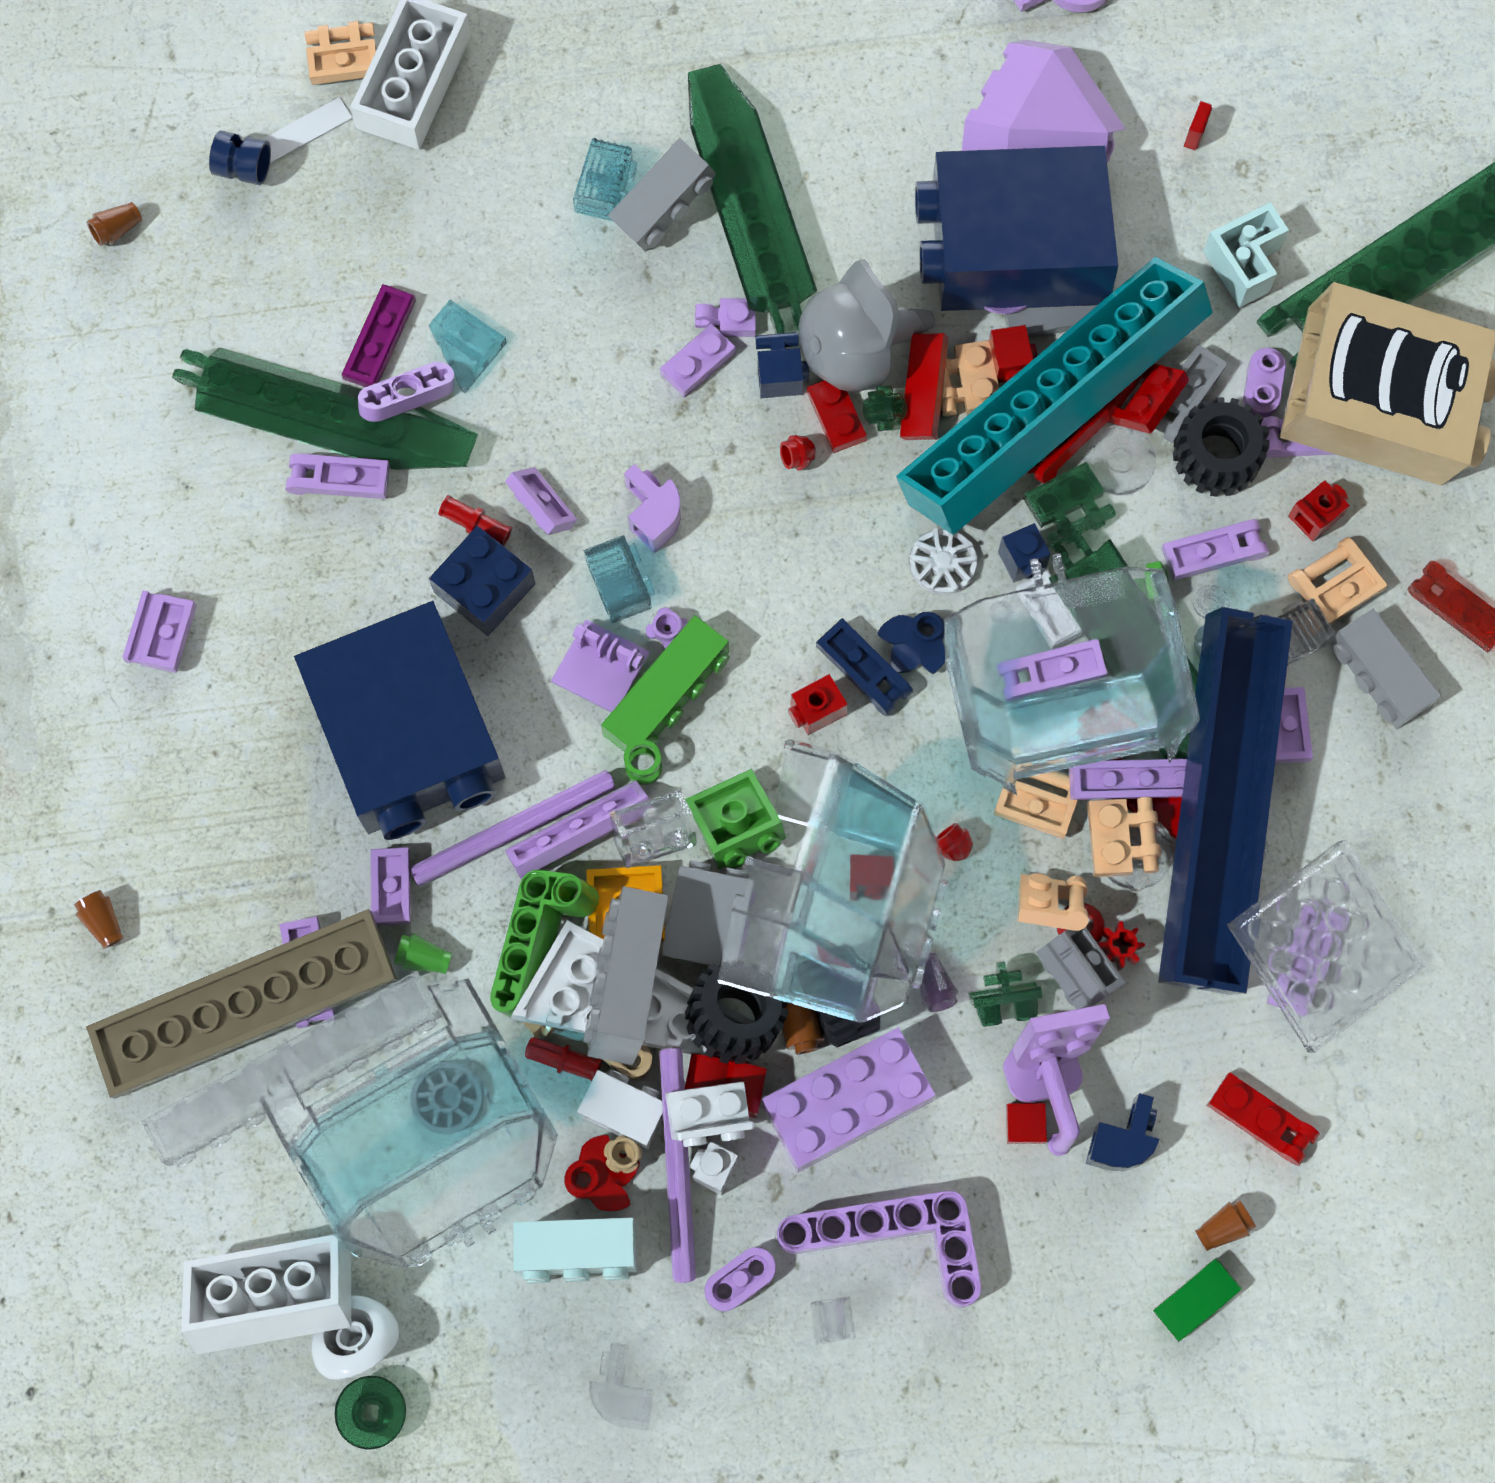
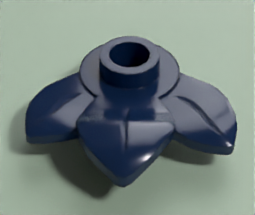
[877,612,947,674]

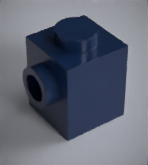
[998,523,1051,583]

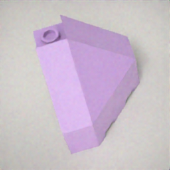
[962,40,1125,162]

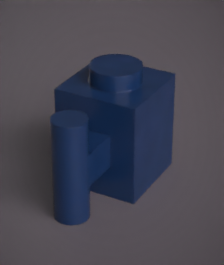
[755,332,809,399]

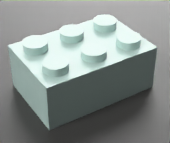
[513,1218,637,1284]

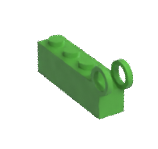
[601,615,730,785]

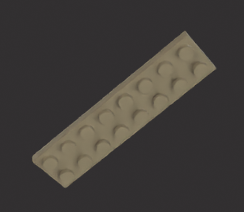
[86,909,398,1099]

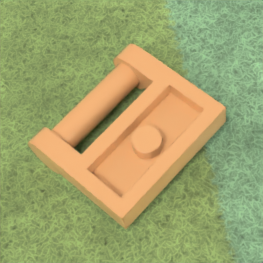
[1288,537,1388,628]
[993,753,1078,839]
[1018,873,1088,931]

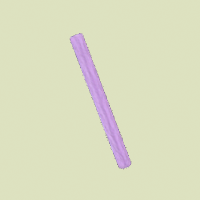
[410,770,615,886]
[659,1048,696,1283]

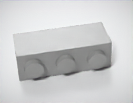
[608,138,717,252]
[1330,608,1441,730]

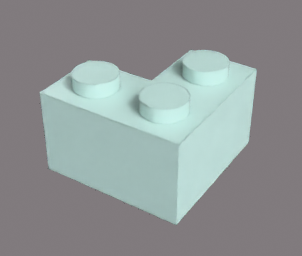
[1203,202,1289,308]

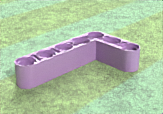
[777,1191,981,1308]

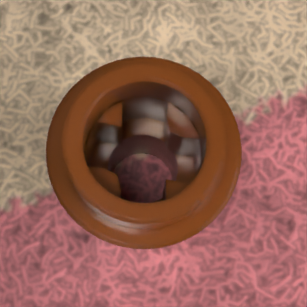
[87,202,142,246]
[74,890,124,949]
[1195,1200,1256,1251]

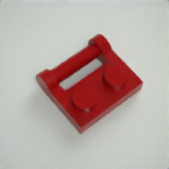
[1104,363,1189,434]

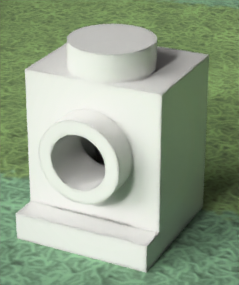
[690,1141,738,1195]

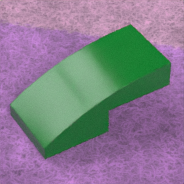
[1153,1257,1242,1342]

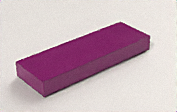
[341,284,416,387]

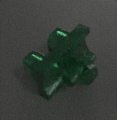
[968,961,1043,1027]

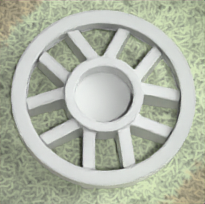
[909,528,977,595]

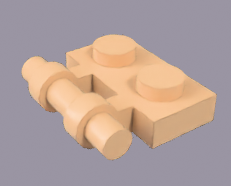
[305,21,376,85]
[941,340,999,417]
[1087,797,1161,877]

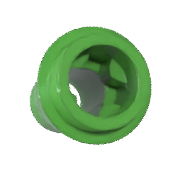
[394,934,452,974]

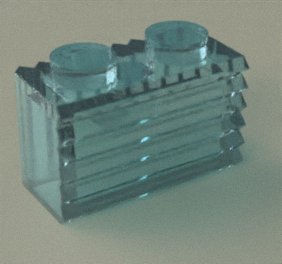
[573,138,637,222]
[583,535,655,624]

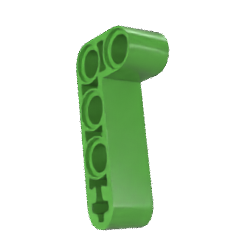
[490,870,599,1022]

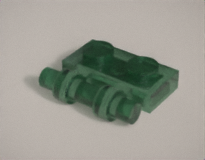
[1023,462,1116,548]

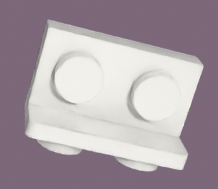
[665,1081,755,1147]

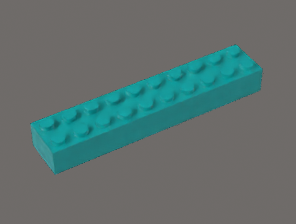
[896,257,1213,535]

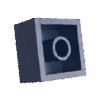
[429,526,536,636]

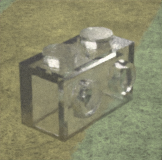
[609,790,697,868]

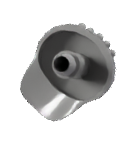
[798,259,935,392]

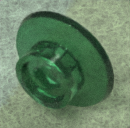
[334,1376,406,1450]

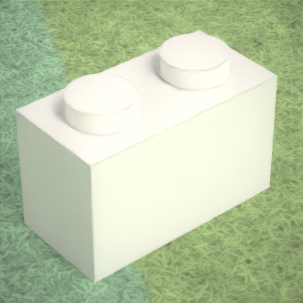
[577,1069,663,1150]

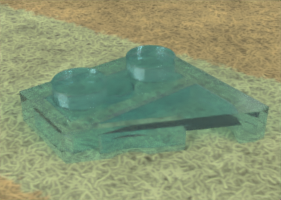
[428,299,507,393]

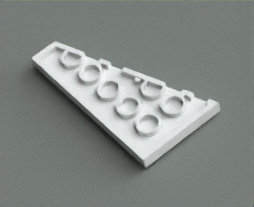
[511,920,754,1064]

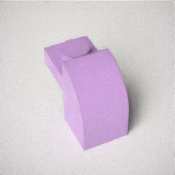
[624,464,681,553]

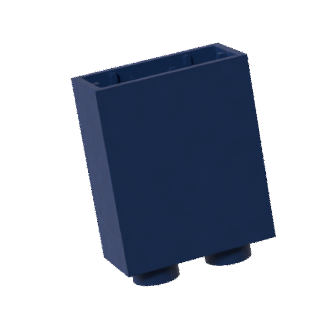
[915,145,1118,311]
[294,600,506,840]

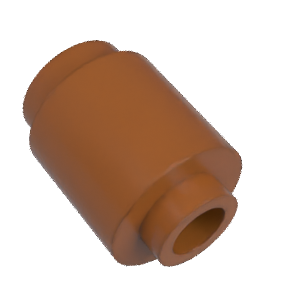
[782,996,824,1055]

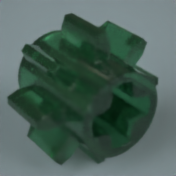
[863,385,907,432]

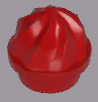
[780,435,816,471]
[934,823,973,861]

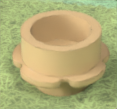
[604,1135,642,1174]

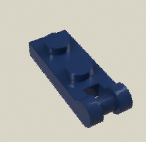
[816,618,913,717]

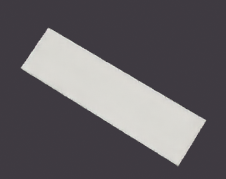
[261,97,353,163]

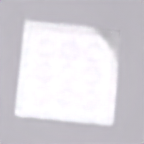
[1227,840,1426,1053]

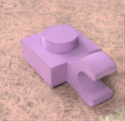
[695,298,756,337]

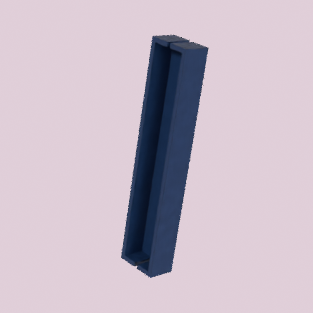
[1158,607,1293,995]

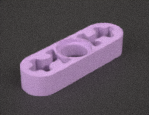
[358,362,454,422]

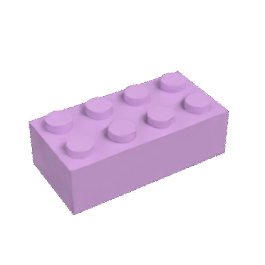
[762,1027,936,1173]

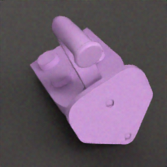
[1003,1004,1110,1156]

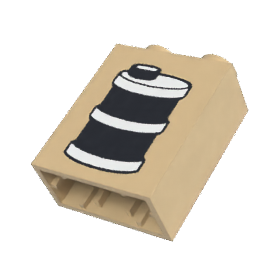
[1280,282,1495,485]

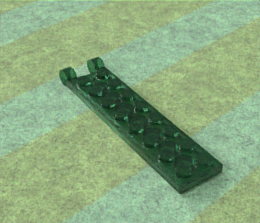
[1256,162,1495,370]

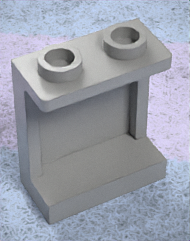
[662,860,755,966]

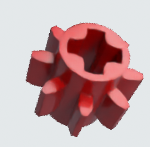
[1098,921,1145,971]

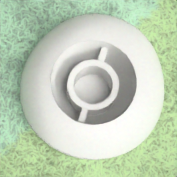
[311,1295,399,1380]

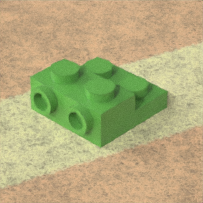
[685,768,786,870]

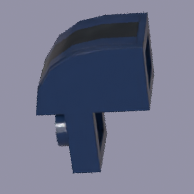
[1085,1093,1160,1172]

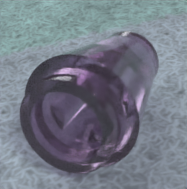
[915,953,958,1012]

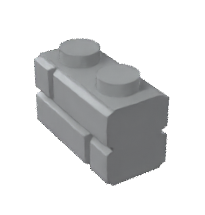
[1036,927,1126,1009]

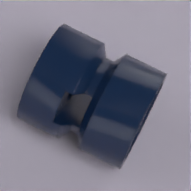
[209,130,271,186]

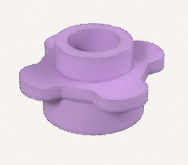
[646,607,688,649]

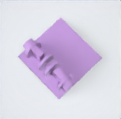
[551,620,650,712]

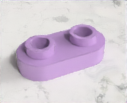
[1243,348,1286,418]
[705,1247,776,1312]

